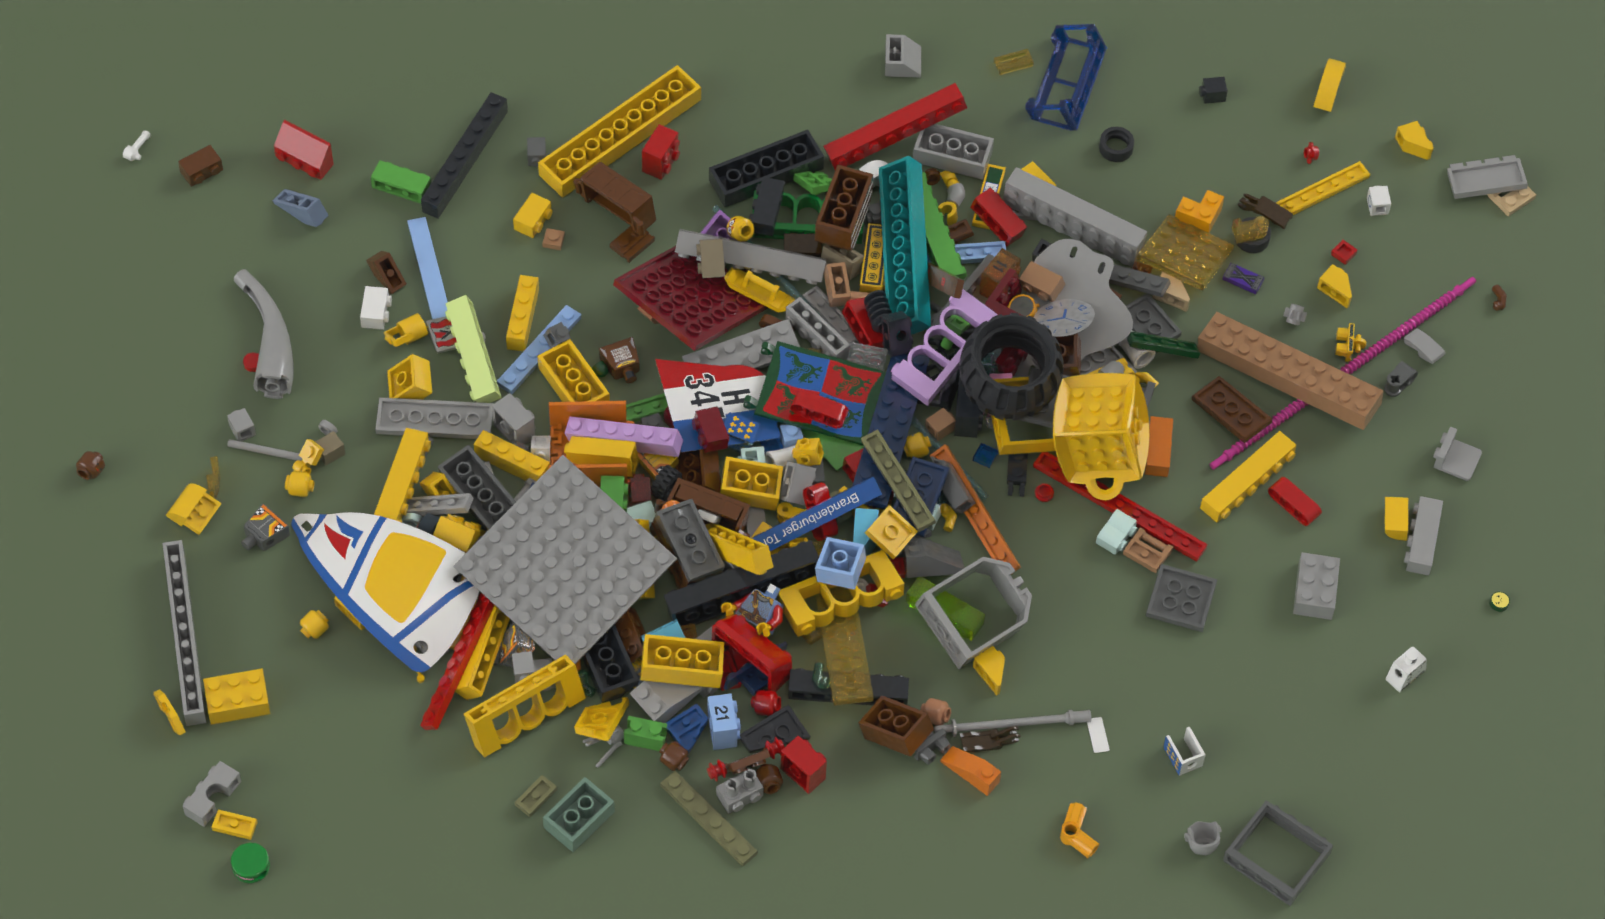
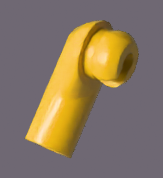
[1134,372,1159,387]
[940,503,957,532]

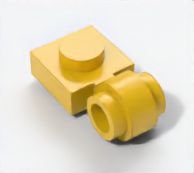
[292,439,324,474]

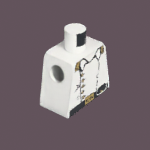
[1385,647,1427,693]

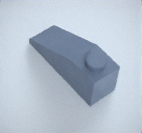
[272,189,329,227]

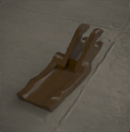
[1238,194,1293,229]
[959,726,1021,753]

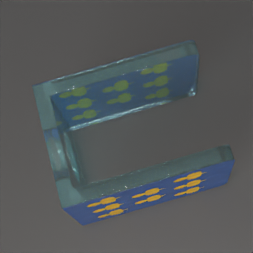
[724,412,760,453]

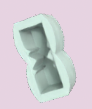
[1096,509,1138,555]

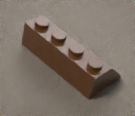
[675,449,721,493]

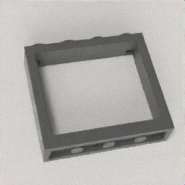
[1223,800,1333,906]

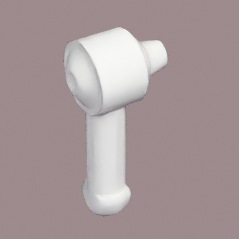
[123,131,150,161]

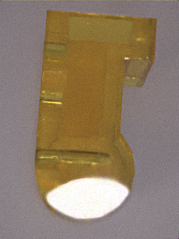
[1231,216,1269,243]

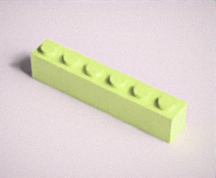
[445,295,502,403]

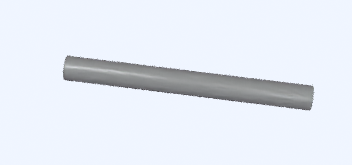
[228,439,303,461]

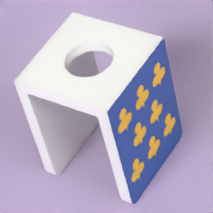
[1163,727,1205,776]

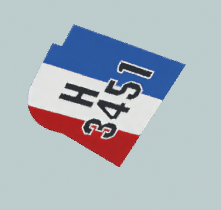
[655,359,781,452]

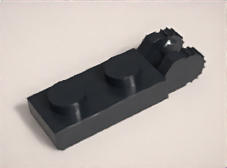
[1007,453,1028,497]

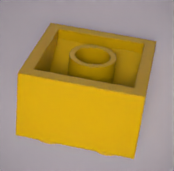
[387,354,432,400]

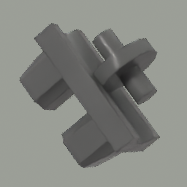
[914,728,950,765]

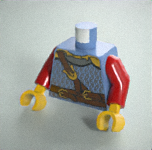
[721,584,784,637]

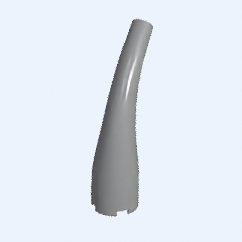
[234,269,294,399]

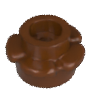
[925,168,940,185]

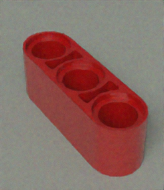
[790,390,849,428]
[1268,477,1322,526]
[803,482,838,541]

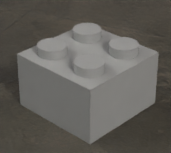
[492,393,536,448]

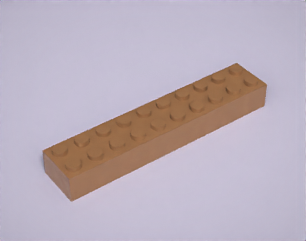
[1197,312,1384,430]

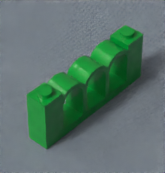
[751,190,863,244]

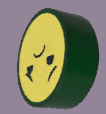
[1489,592,1510,612]

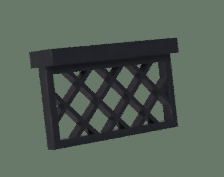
[917,338,966,412]

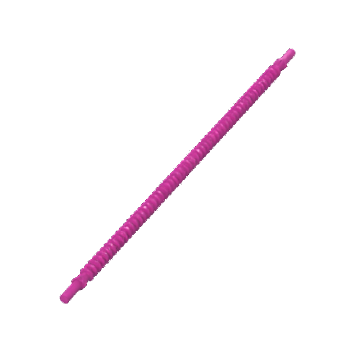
[1209,277,1476,470]

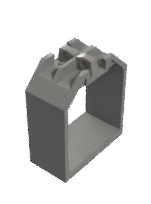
[915,557,1032,669]

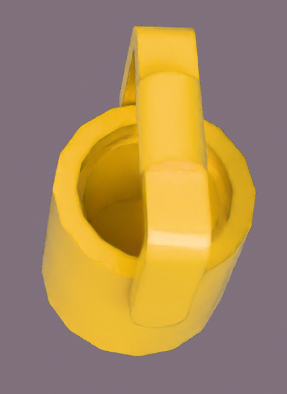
[384,313,428,347]

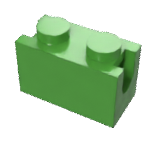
[624,716,668,751]

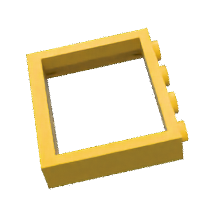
[991,377,1056,455]

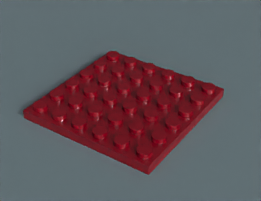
[613,246,768,351]

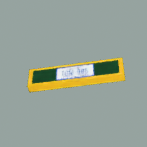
[972,164,1006,230]

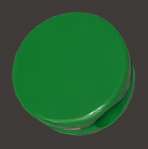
[231,843,270,883]

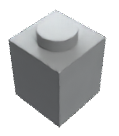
[227,408,256,441]

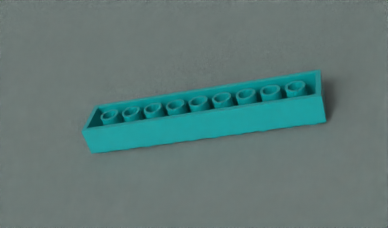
[879,156,931,336]

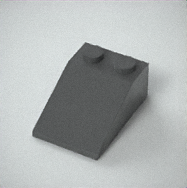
[902,537,965,578]

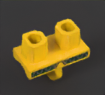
[1335,323,1366,362]

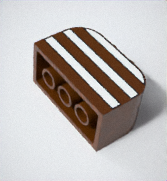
[815,165,873,251]

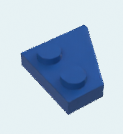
[666,704,708,753]

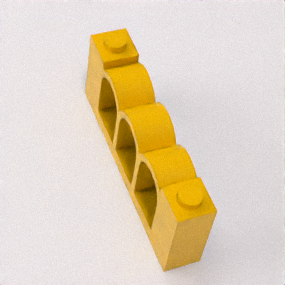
[777,550,904,637]
[464,654,586,758]

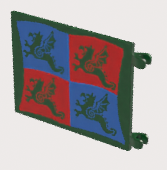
[743,341,886,446]

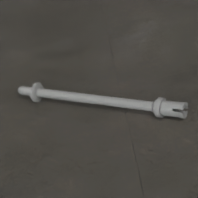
[933,709,1091,737]

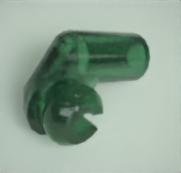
[812,662,831,689]
[578,669,596,698]

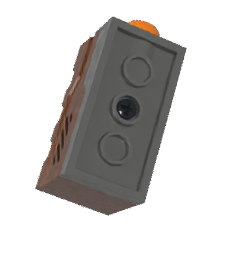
[650,499,725,589]

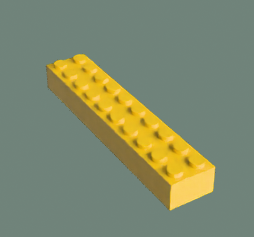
[538,65,701,198]

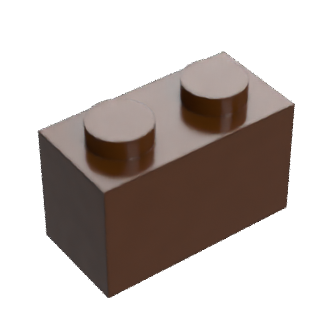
[178,145,223,187]

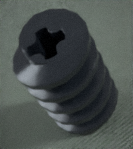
[864,290,892,333]

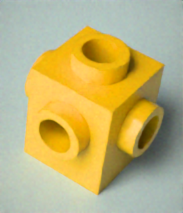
[792,438,824,466]

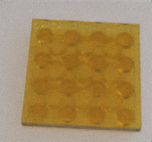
[1137,214,1234,291]

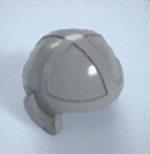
[1184,821,1222,856]

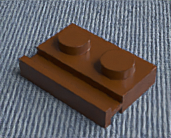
[610,226,655,263]

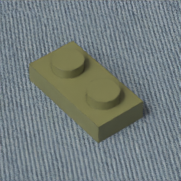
[515,775,557,817]

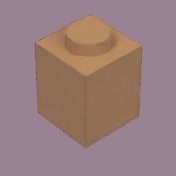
[925,408,956,442]

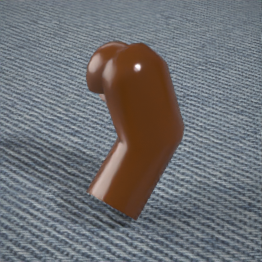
[1492,284,1507,311]

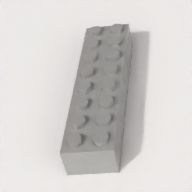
[1003,167,1147,268]

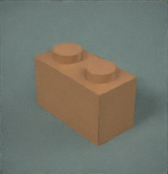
[1019,261,1065,302]
[823,262,851,307]

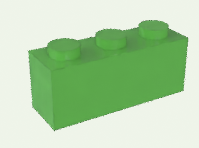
[371,160,431,204]

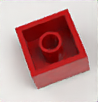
[642,124,680,180]
[780,736,827,794]

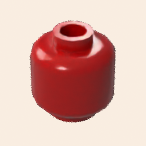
[751,690,782,716]

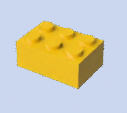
[720,456,783,511]
[203,668,270,725]

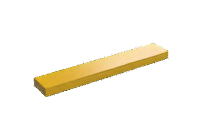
[1276,161,1370,215]

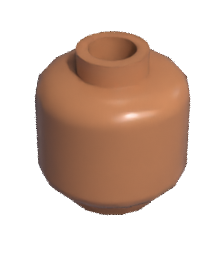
[920,698,951,725]

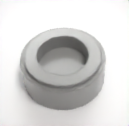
[318,420,338,435]

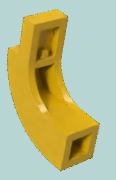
[1313,58,1346,112]

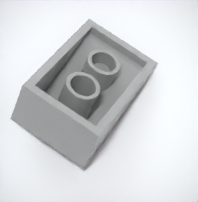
[630,681,705,723]

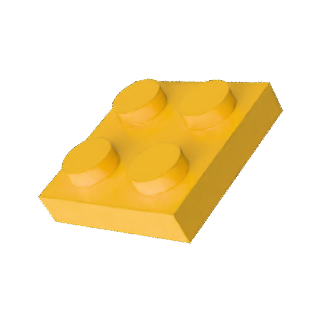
[865,505,918,559]

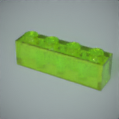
[906,577,986,641]

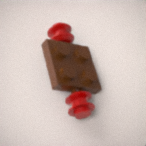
[707,737,785,782]

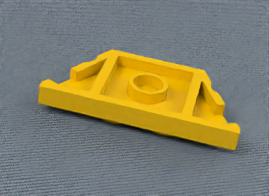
[574,697,629,741]

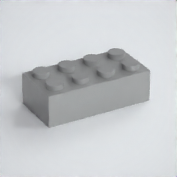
[913,124,994,180]

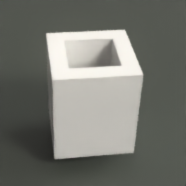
[1367,186,1391,216]

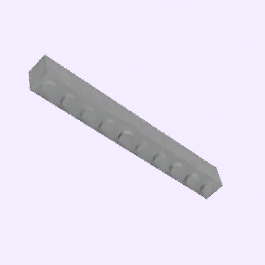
[162,540,206,726]

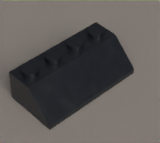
[582,624,639,703]

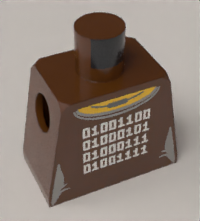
[599,337,640,383]

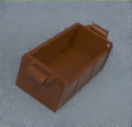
[573,161,657,236]
[654,478,750,538]

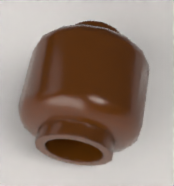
[76,451,105,480]
[659,741,690,771]
[756,764,783,794]

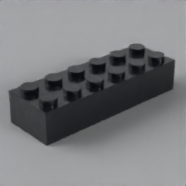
[709,129,824,208]

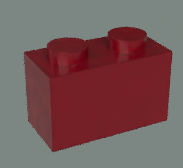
[692,406,729,453]

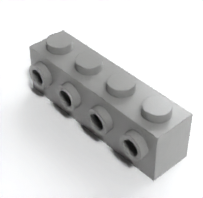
[785,297,850,360]

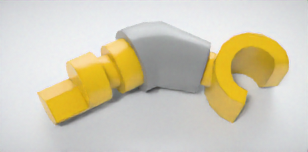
[938,171,965,226]

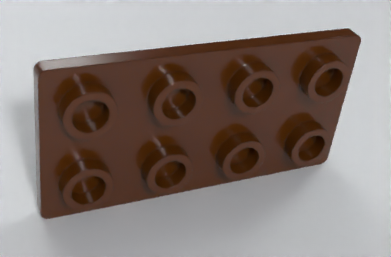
[615,607,646,663]

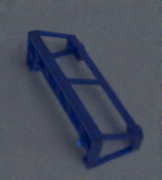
[1025,24,1107,130]

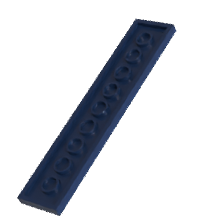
[852,353,930,510]

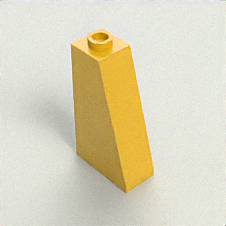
[564,436,639,478]

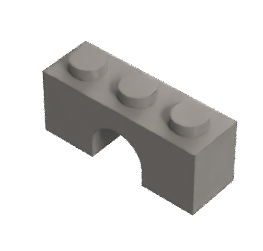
[183,761,241,827]

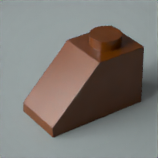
[366,251,407,294]

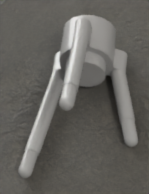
[582,725,624,768]

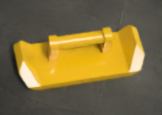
[725,267,796,312]

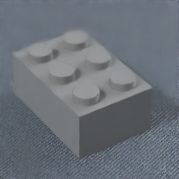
[1293,552,1340,620]

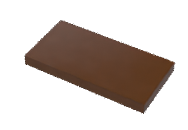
[1192,376,1272,443]

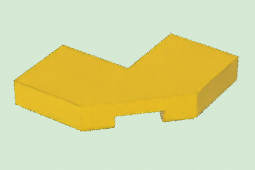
[153,689,186,735]

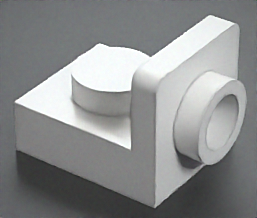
[531,436,551,462]

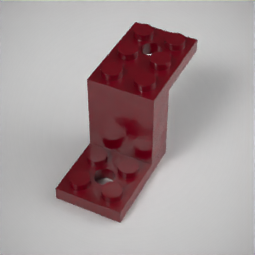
[984,268,1028,377]

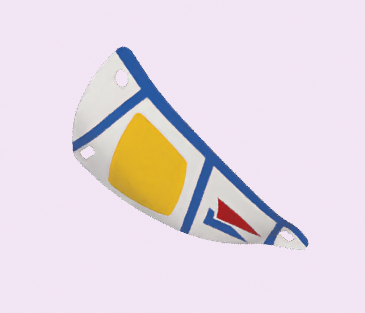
[291,512,479,672]

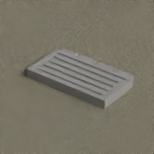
[1447,155,1528,199]

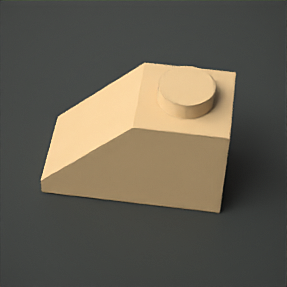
[1152,271,1190,312]

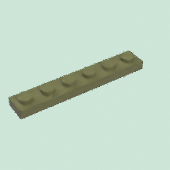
[861,429,936,532]
[660,771,758,867]

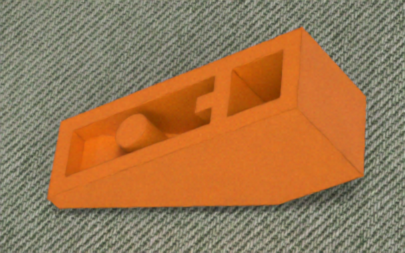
[940,746,1001,796]

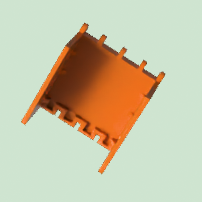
[549,401,635,491]

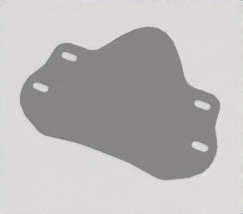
[1013,239,1133,378]

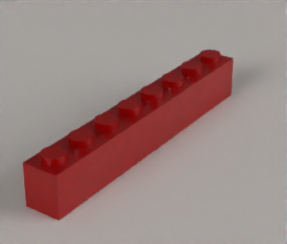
[823,83,967,171]

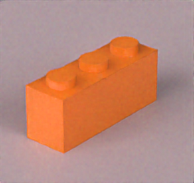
[1145,416,1173,477]

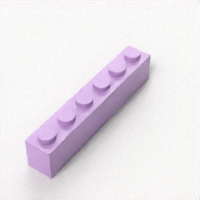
[565,417,683,457]

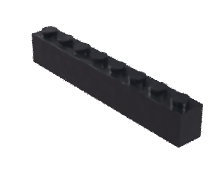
[421,92,508,219]

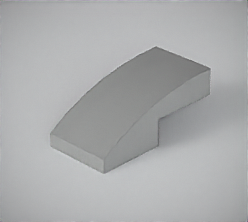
[1404,328,1445,364]

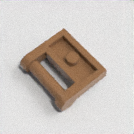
[1123,528,1174,573]

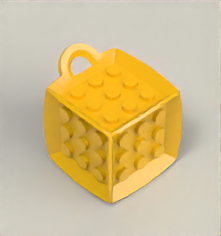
[1053,373,1149,500]

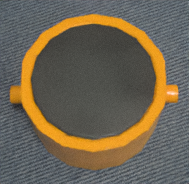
[1008,294,1040,318]

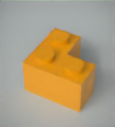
[1174,190,1224,236]

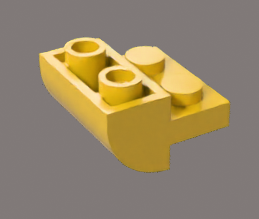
[165,483,222,535]

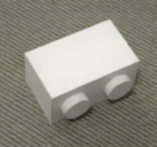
[360,286,392,330]

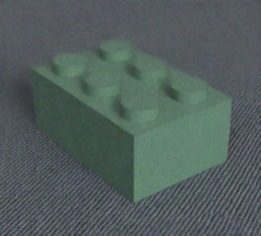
[543,777,615,852]

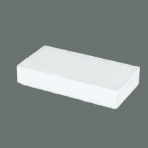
[698,509,722,524]

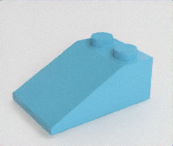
[853,508,879,556]

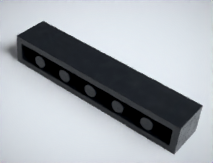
[788,668,909,705]

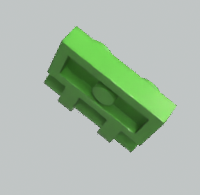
[794,171,832,195]

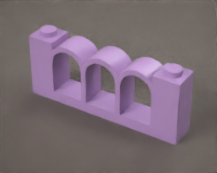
[891,289,998,406]

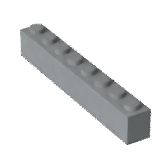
[675,229,826,285]

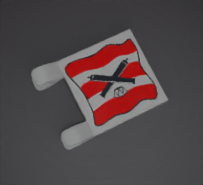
[426,311,486,354]

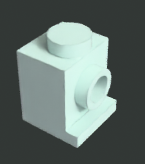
[737,446,766,463]

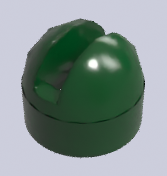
[592,361,608,378]

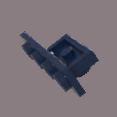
[723,641,788,696]

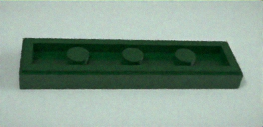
[1126,331,1201,359]

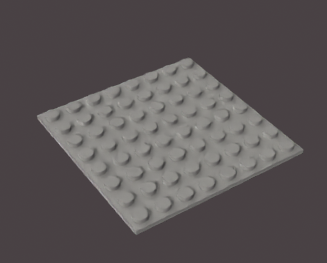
[453,455,677,664]

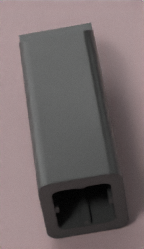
[931,456,975,514]

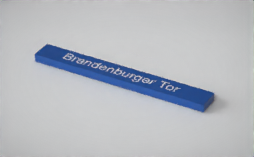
[752,477,882,551]

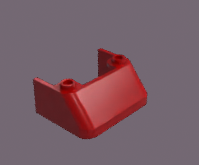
[712,614,792,692]

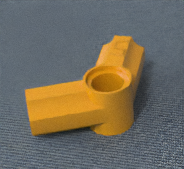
[1060,802,1099,858]

